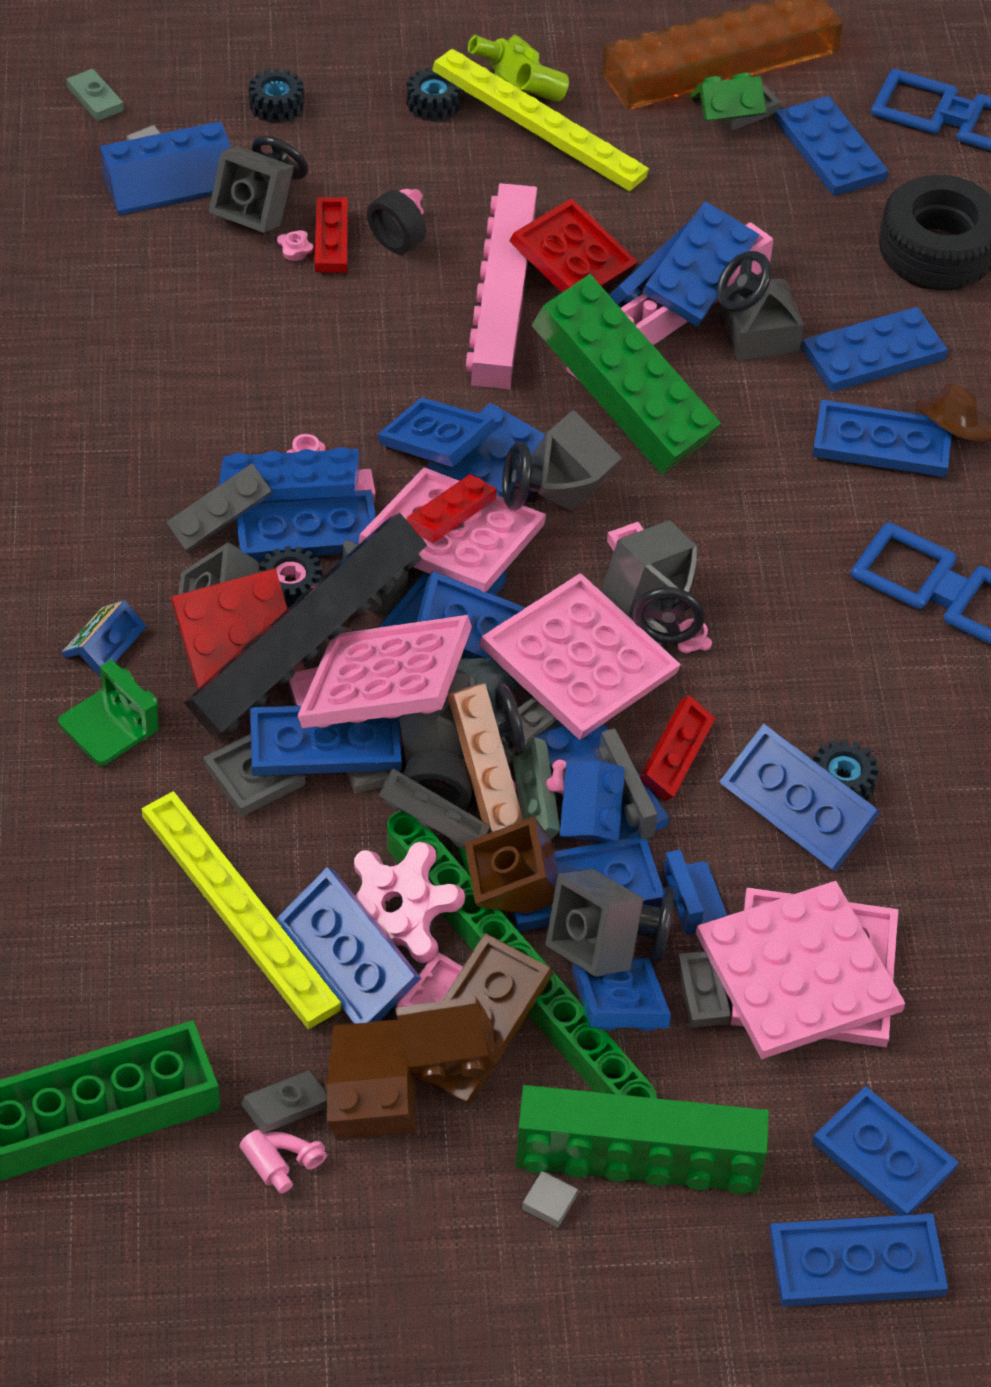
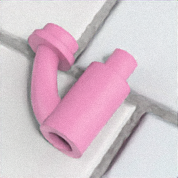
[239,1130,327,1194]

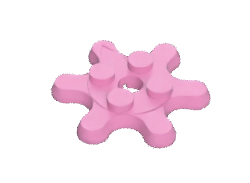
[354,842,465,963]

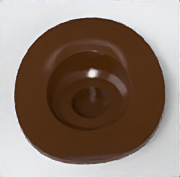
[915,384,991,441]

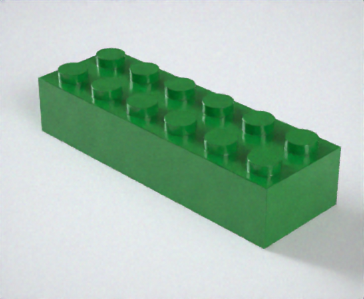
[531,274,721,475]
[0,1020,220,1181]
[515,1085,769,1194]

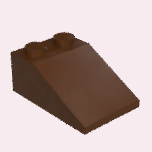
[327,1019,416,1140]

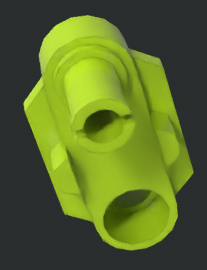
[468,35,569,102]

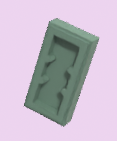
[66,68,124,121]

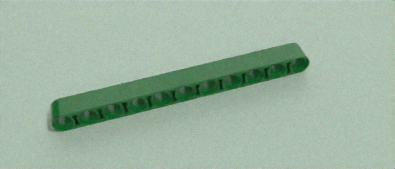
[387,811,657,1098]

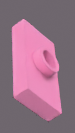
[395,952,463,1012]

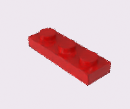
[315,197,348,273]
[407,474,497,543]
[640,696,715,801]

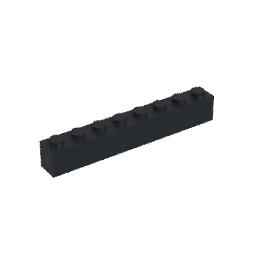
[183,513,427,735]

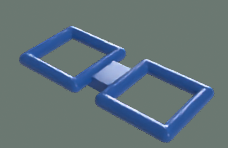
[870,69,991,151]
[850,522,991,645]

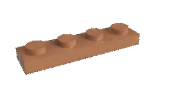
[447,683,523,834]

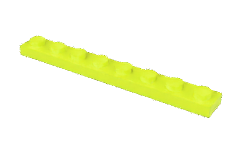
[432,49,649,192]
[141,791,341,1030]

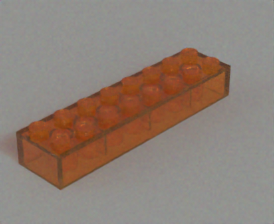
[602,0,844,110]

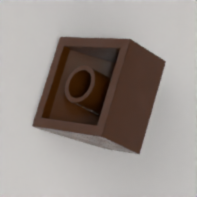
[465,816,558,914]
[396,996,496,1083]

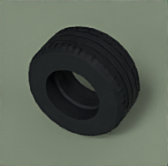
[879,175,991,290]

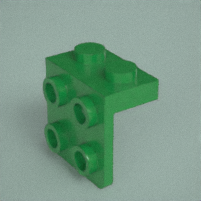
[690,73,766,122]
[58,659,159,766]

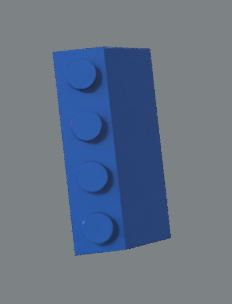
[100,121,231,215]

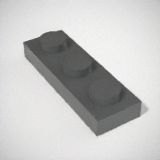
[166,463,273,553]
[596,728,658,840]
[379,769,489,849]

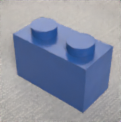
[560,760,625,843]

